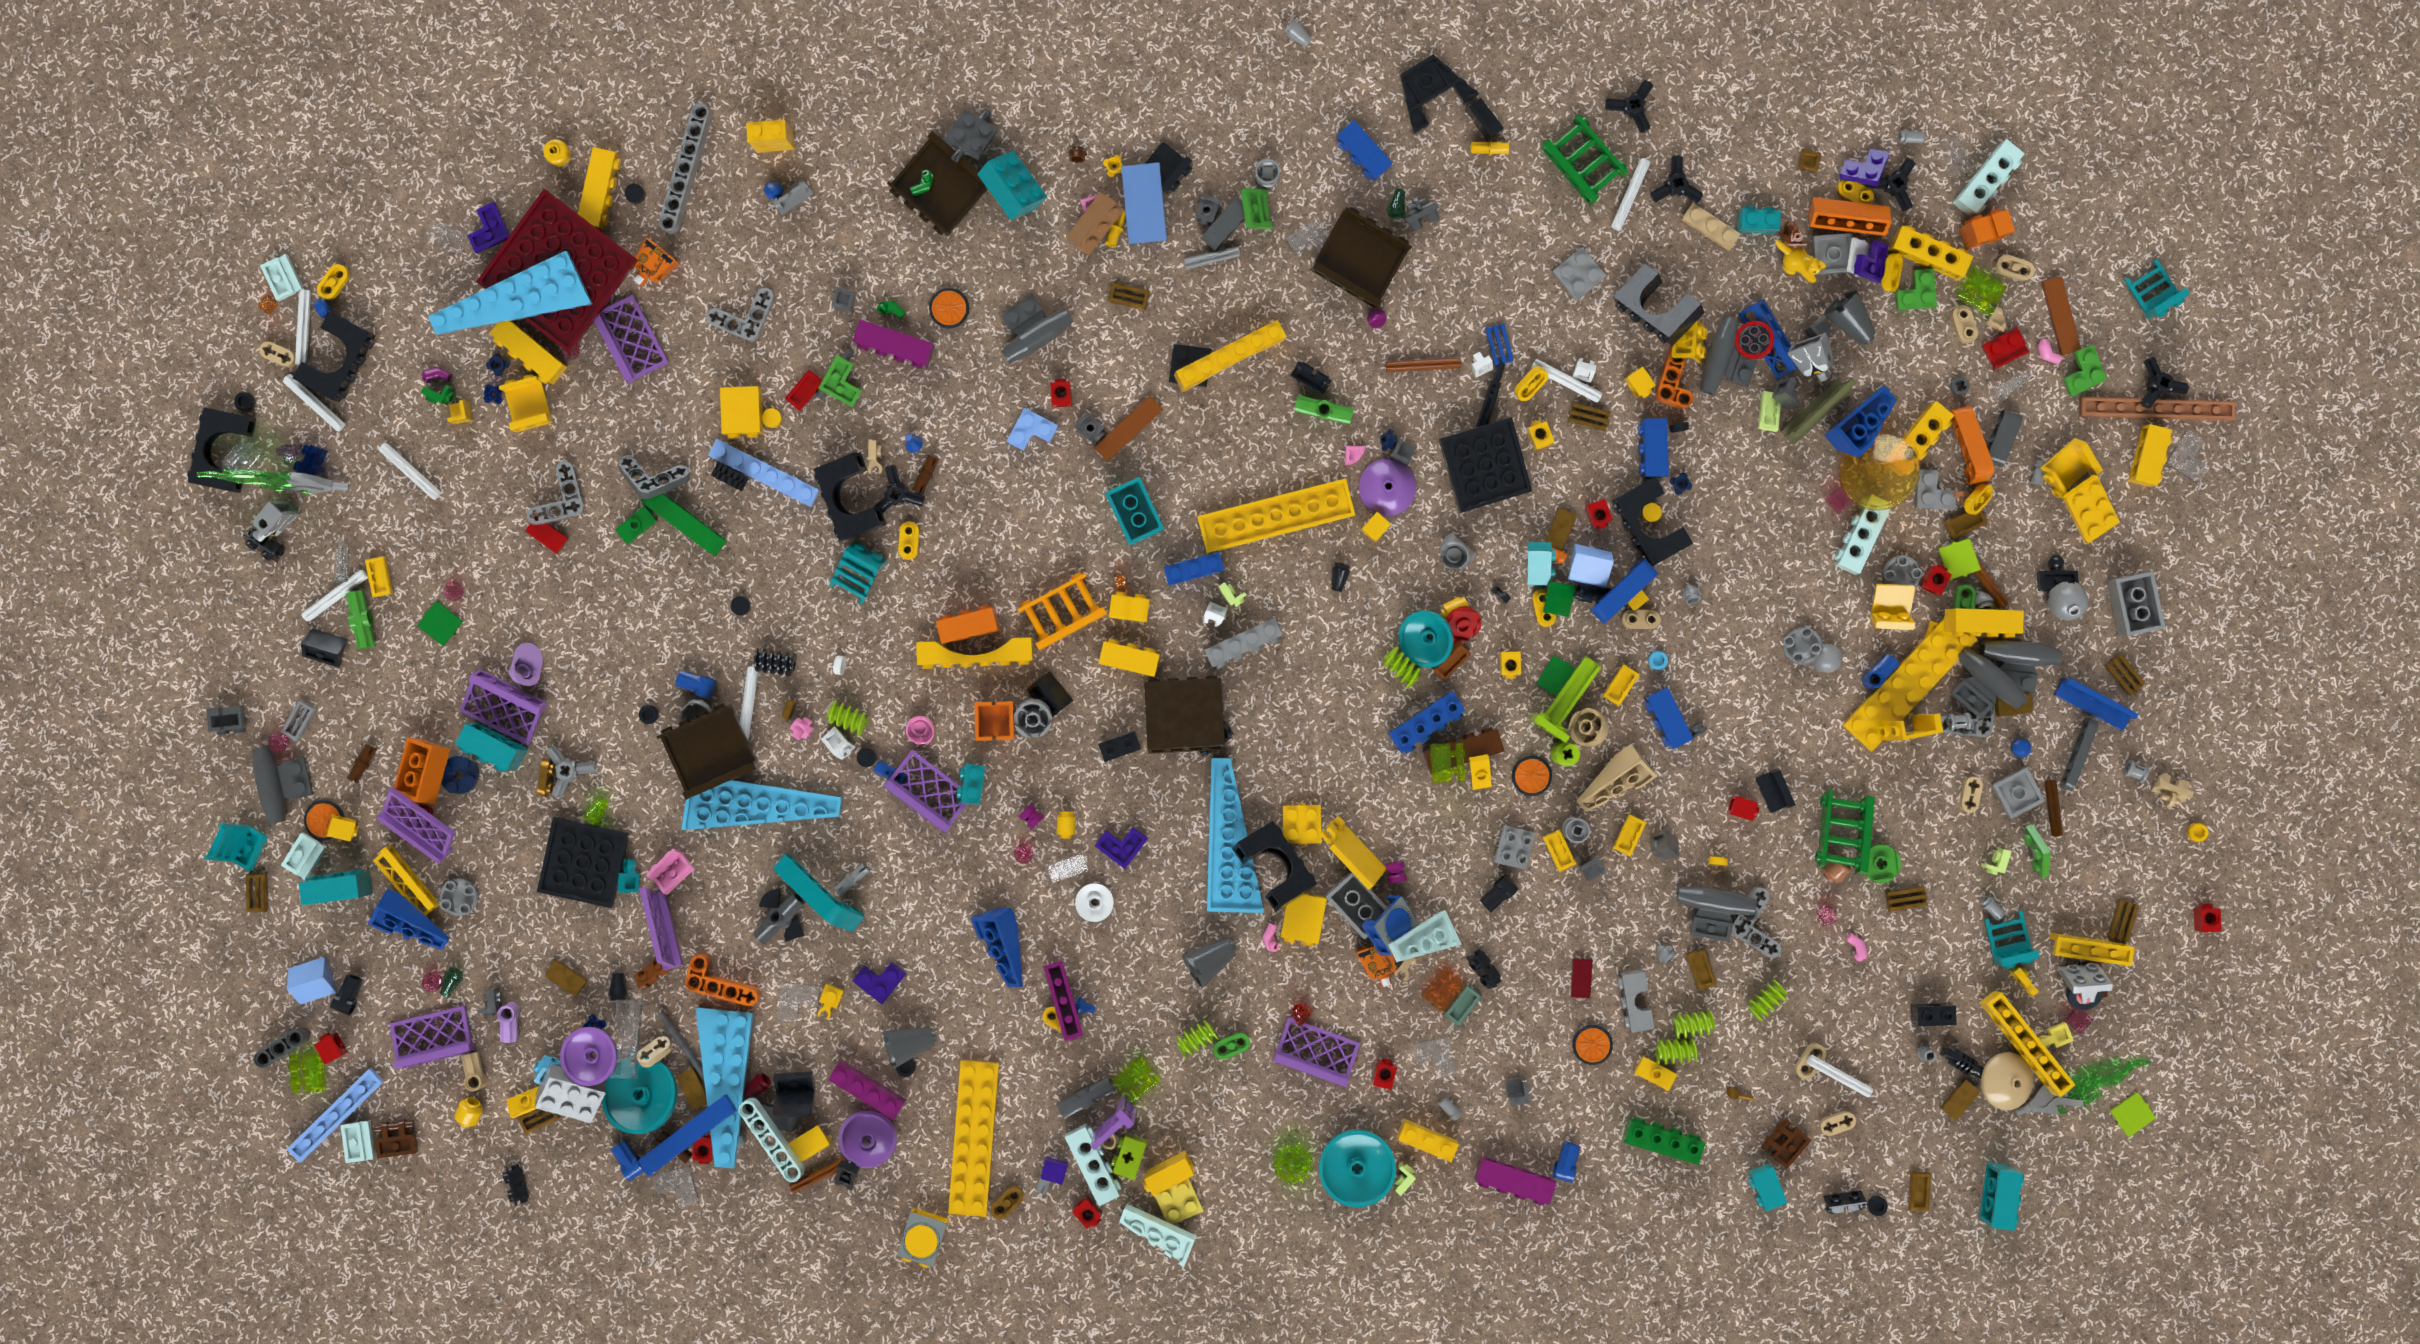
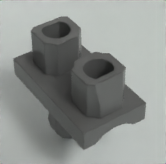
[1402,196,1439,231]

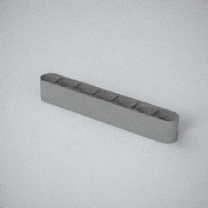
[659,103,713,234]

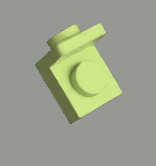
[1218,582,1247,607]
[1981,848,2012,875]
[1394,1163,1416,1196]

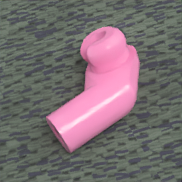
[2038,339,2062,364]
[1262,923,1279,952]
[1846,933,1868,962]

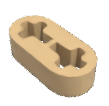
[259,342,295,368]
[1959,776,1983,813]
[636,1036,672,1068]
[1818,1111,1856,1136]

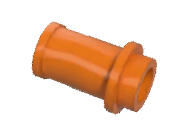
[1552,547,1567,565]

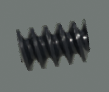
[754,648,797,677]

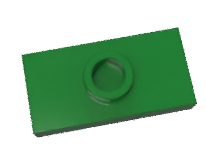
[615,506,658,545]

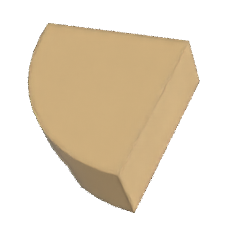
[1985,306,2006,333]

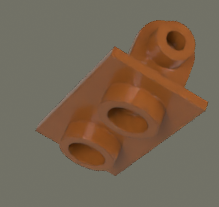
[1779,221,1807,248]
[634,958,673,989]

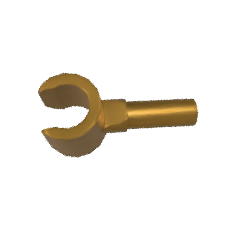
[1727,1087,1754,1101]

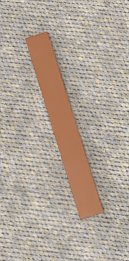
[2079,397,2236,421]

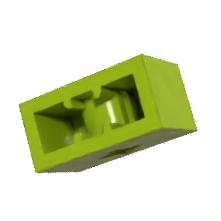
[1111,1133,1148,1180]

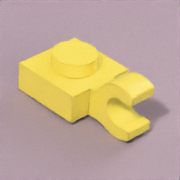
[2038,1022,2074,1048]

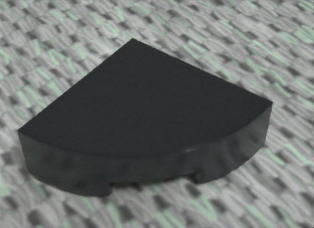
[1490,586,1511,604]
[759,888,780,908]
[784,917,805,942]

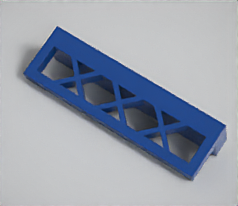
[1738,299,1798,380]
[2053,678,2139,731]

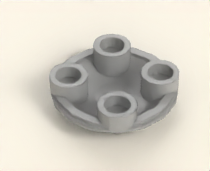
[1883,555,1923,587]
[1783,627,1823,665]
[439,878,478,916]

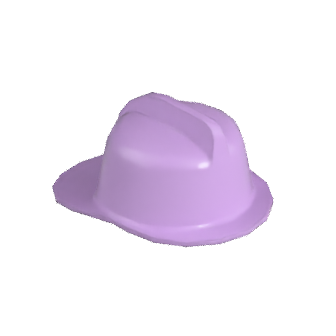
[509,643,543,686]

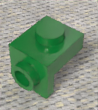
[421,385,455,405]

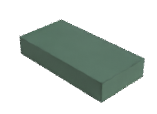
[1443,984,1482,1026]

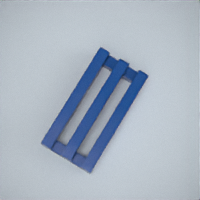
[1485,324,1514,366]

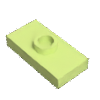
[1758,391,1781,432]

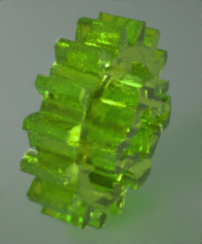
[1272,1142,1314,1185]

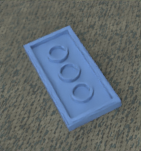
[1121,162,1167,245]

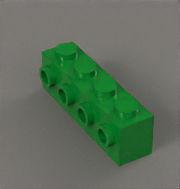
[1622,1116,1705,1165]

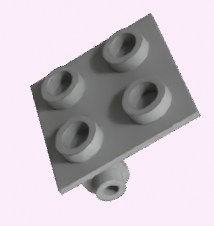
[1493,825,1535,870]

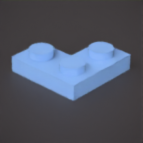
[1006,408,1058,451]

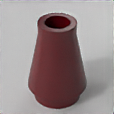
[744,1073,771,1099]

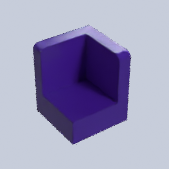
[1041,1156,1069,1185]

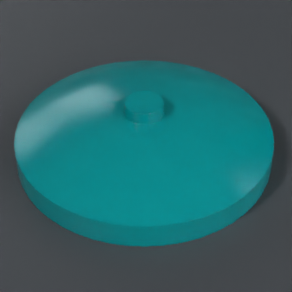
[602,1056,678,1134]
[1319,1129,1396,1208]

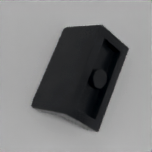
[1465,98,1504,141]
[301,629,348,668]
[1026,672,1073,718]
[1755,769,1796,813]

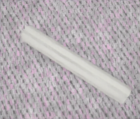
[1611,158,1650,231]
[295,289,311,365]
[1531,359,1602,402]
[283,374,345,432]
[379,443,441,500]
[301,570,368,621]
[740,666,758,741]
[1807,1055,1873,1097]

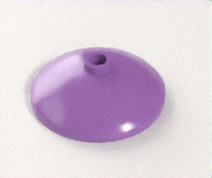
[1359,459,1416,516]
[560,1027,618,1086]
[838,1111,897,1168]

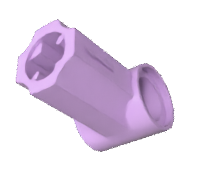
[497,1002,520,1043]

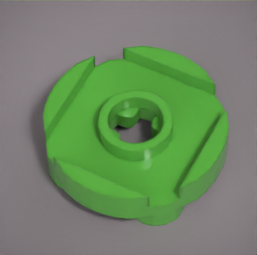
[1865,844,1901,883]

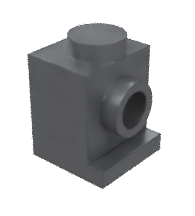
[1195,194,1220,226]
[1074,412,1105,443]

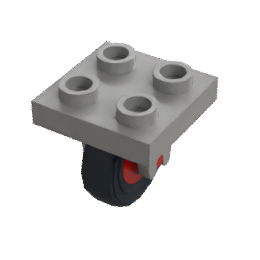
[2059,963,2113,1010]

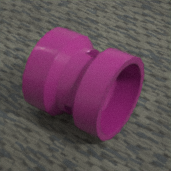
[1018,803,1045,830]
[1385,861,1407,883]

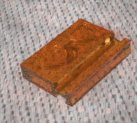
[1421,966,1467,1014]

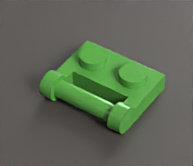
[1241,188,1274,230]

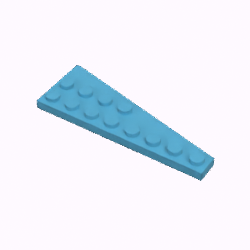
[428,251,593,335]
[1207,758,1264,913]
[681,780,843,830]

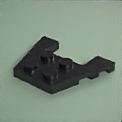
[1400,54,1479,134]

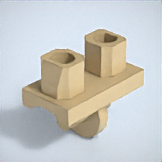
[2150,773,2194,808]

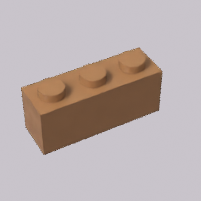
[1065,192,1124,256]

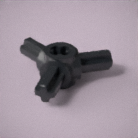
[1605,80,1653,133]
[1650,155,1703,203]
[1866,158,1915,211]
[2140,357,2190,409]
[874,465,925,513]

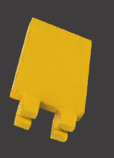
[1320,816,1386,890]

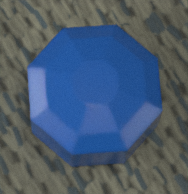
[763,180,784,199]
[314,299,332,319]
[2010,739,2031,757]

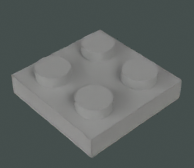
[1812,233,1852,276]
[1552,247,1607,301]
[1991,767,2045,819]

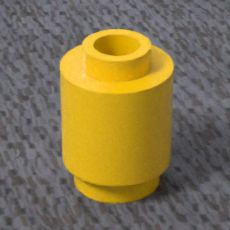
[1440,596,1469,619]
[1056,811,1076,839]

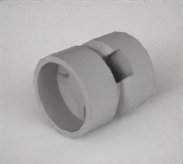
[1255,159,1280,189]
[1561,817,1590,843]

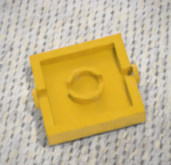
[1283,803,1322,846]

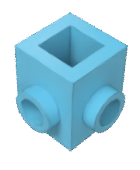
[533,1055,562,1084]

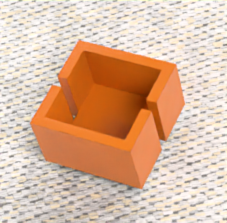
[1959,208,2015,250]
[974,701,1016,741]

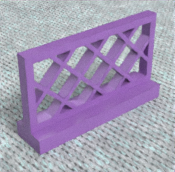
[594,295,669,385]
[459,669,548,745]
[883,750,967,833]
[377,787,455,864]
[639,887,684,971]
[390,1006,476,1069]
[1272,1017,1360,1087]
[1091,1095,1137,1151]

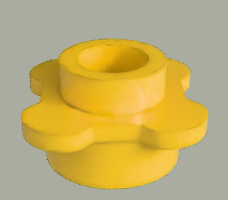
[1103,155,1123,177]

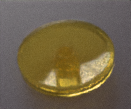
[1840,434,1920,511]

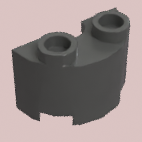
[206,705,246,735]

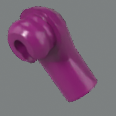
[422,367,452,383]

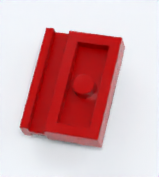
[1981,327,2030,370]

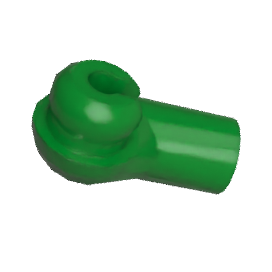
[910,170,934,196]
[877,301,906,319]

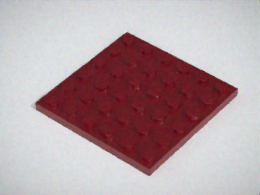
[476,189,639,353]

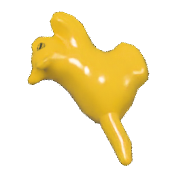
[1775,240,1826,283]

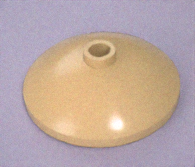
[1981,1052,2034,1110]

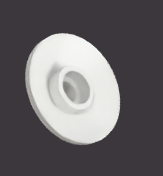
[1075,883,1114,922]

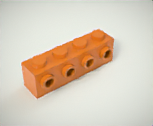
[1808,197,1892,236]

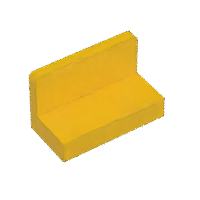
[788,1125,833,1162]

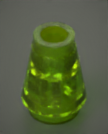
[582,797,609,826]

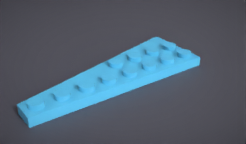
[696,1007,754,1169]

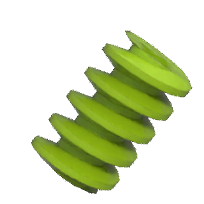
[1381,646,1422,689]
[826,700,869,736]
[1550,741,1580,766]
[1746,979,1788,1022]
[1672,1010,1715,1039]
[1177,1019,1219,1058]
[1655,1038,1697,1065]

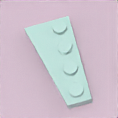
[1388,910,1462,962]
[1119,1204,1197,1267]

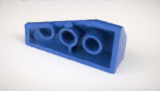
[1824,385,1897,457]
[368,889,450,950]
[971,908,1023,988]

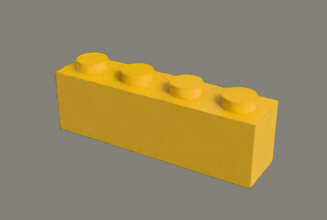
[578,147,621,230]
[489,320,568,385]
[1945,608,2024,638]

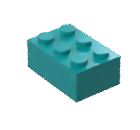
[977,150,1047,221]
[1105,477,1165,547]
[455,723,528,772]
[298,869,373,906]
[1979,1162,2024,1231]

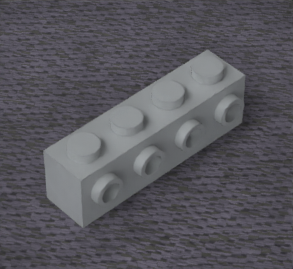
[1205,618,1282,669]

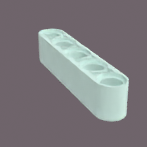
[739,1098,805,1182]

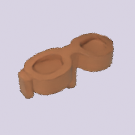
[1953,491,1971,504]

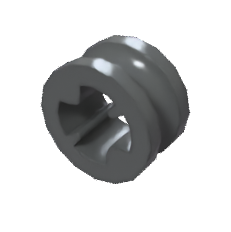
[1950,377,1970,395]
[1689,721,1707,738]

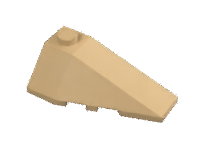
[1577,744,1657,812]

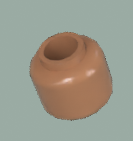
[1822,854,1851,883]

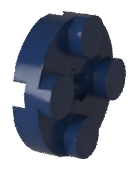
[441,756,480,794]

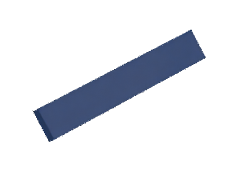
[638,1094,737,1177]

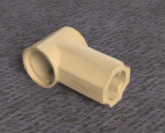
[461,1051,488,1091]

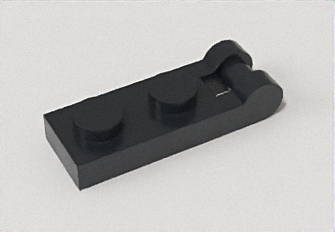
[834,1160,859,1191]

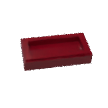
[1570,958,1593,998]

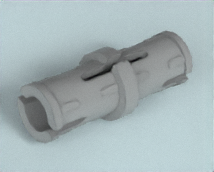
[834,862,871,897]

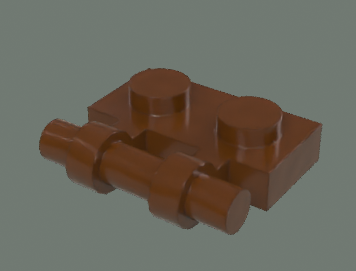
[1761,1118,1812,1169]
[374,1119,418,1159]

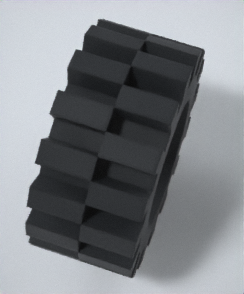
[711,462,749,491]

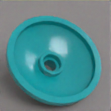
[1399,610,1454,668]

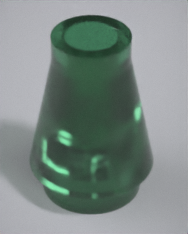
[1386,189,1406,219]
[439,967,463,997]

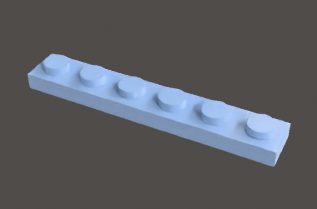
[708,439,820,507]
[287,1068,385,1163]

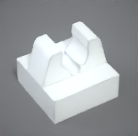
[1472,352,1493,378]
[1572,358,1596,383]
[1204,602,1227,627]

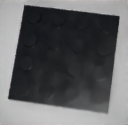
[1439,417,1532,513]
[537,817,630,908]

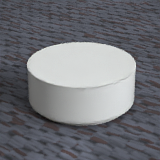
[833,655,846,675]

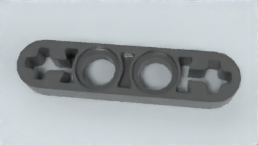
[2060,718,2098,791]

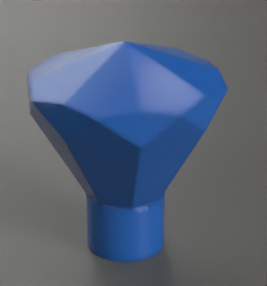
[905,434,923,453]
[1075,997,1096,1015]

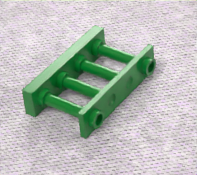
[1541,114,1628,206]
[1815,789,1875,875]

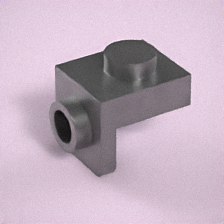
[477,987,503,1017]

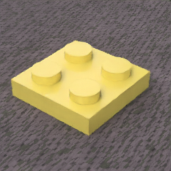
[1155,1178,1204,1225]

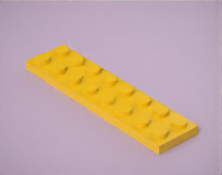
[1197,478,1355,554]
[1842,616,1978,752]
[948,1060,999,1217]

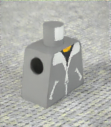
[1788,333,1834,382]
[252,501,300,542]

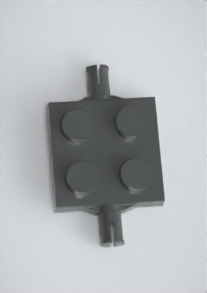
[945,109,998,162]

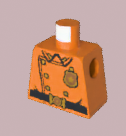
[632,238,679,287]
[1355,944,1396,987]

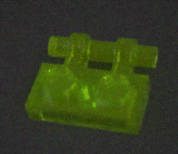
[1957,268,2007,316]
[1430,743,1467,783]
[287,1053,326,1094]
[1111,1054,1161,1104]

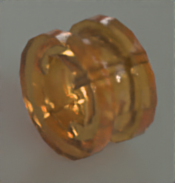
[258,295,278,315]
[1114,573,1127,591]

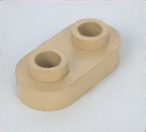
[1995,255,2035,281]
[1951,305,1978,344]
[1621,610,1661,629]
[1795,1043,1826,1080]

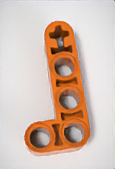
[1654,345,1694,409]
[1950,406,1994,486]
[685,953,761,1006]

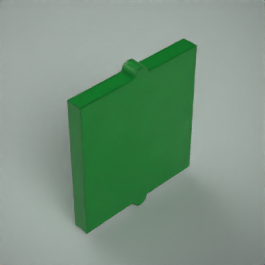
[1543,581,1575,617]
[417,601,463,646]
[1536,655,1575,696]

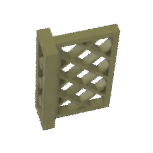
[1780,378,1857,445]

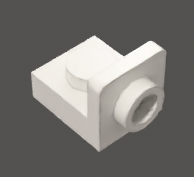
[821,726,855,760]

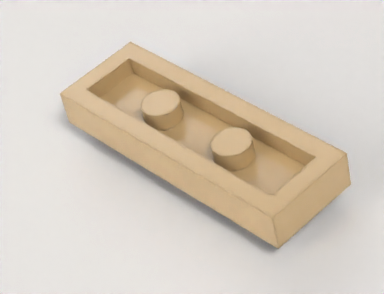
[1681,203,1741,251]

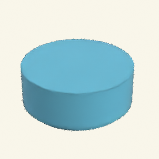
[1648,651,1668,670]

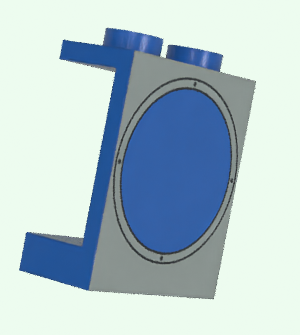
[1361,895,1419,956]

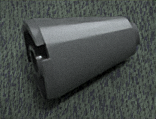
[1825,290,1876,345]
[1182,939,1237,987]
[882,1027,937,1068]

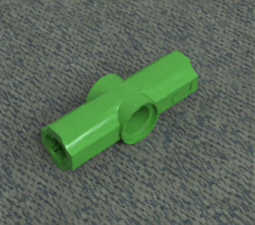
[1294,395,1354,425]
[346,590,376,650]

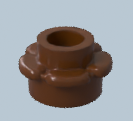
[1068,146,1087,163]

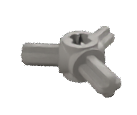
[547,745,597,798]

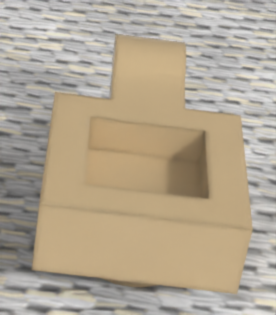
[868,440,883,474]
[1394,956,1419,981]

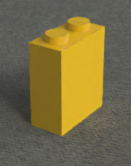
[746,120,795,153]
[720,386,764,439]
[1280,893,1327,946]
[1143,1150,1195,1196]

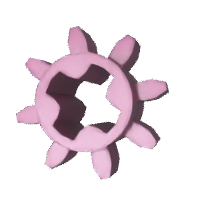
[790,717,814,741]

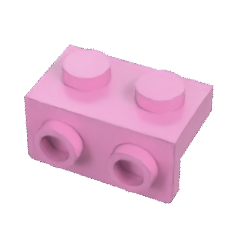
[646,849,695,895]

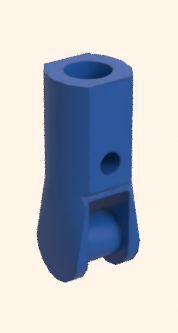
[873,760,907,787]

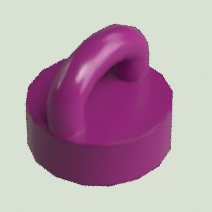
[1367,309,1386,329]

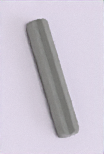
[1184,246,1240,269]

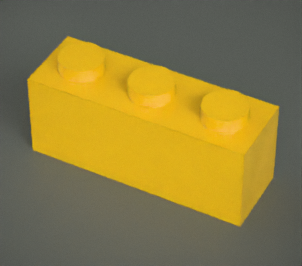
[2128,424,2172,487]
[1098,639,1160,677]
[1396,1119,1459,1163]

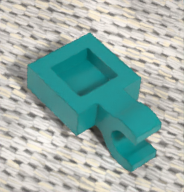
[618,859,640,893]

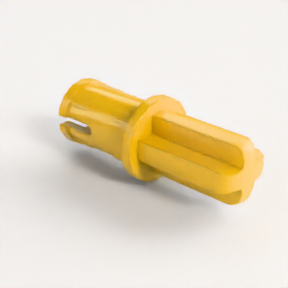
[1470,140,1509,156]
[1104,211,1126,248]

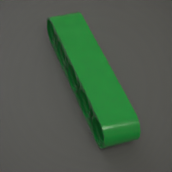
[640,493,727,557]

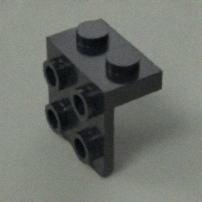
[1145,143,1193,196]
[773,1072,816,1118]

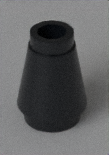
[1331,562,1351,592]
[608,973,628,1001]

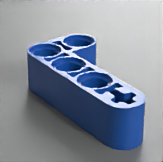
[1590,559,1658,624]

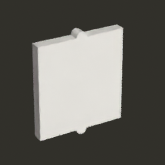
[1847,238,1871,277]

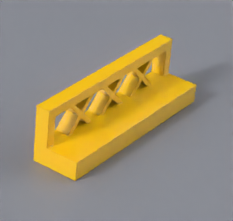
[373,845,440,916]
[2049,933,2135,966]

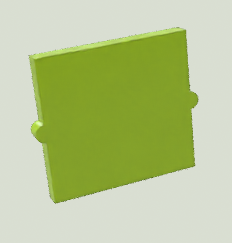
[1938,538,1981,580]
[2110,1092,2156,1137]

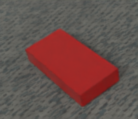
[785,370,822,411]
[525,516,569,554]

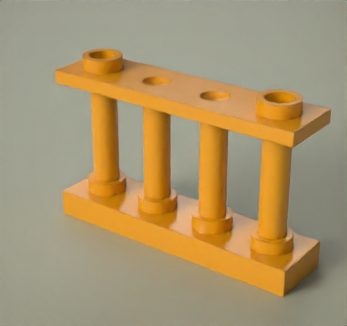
[1017,572,1107,650]

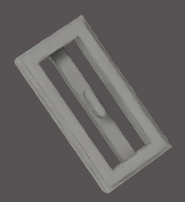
[280,699,318,742]

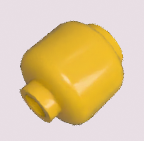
[543,139,572,167]
[454,1097,483,1127]

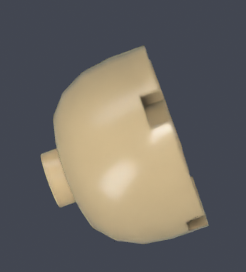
[1569,708,1609,747]

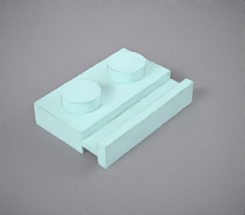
[260,254,304,301]
[281,832,327,880]
[340,1120,376,1163]

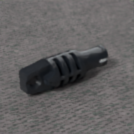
[1939,1047,1984,1079]

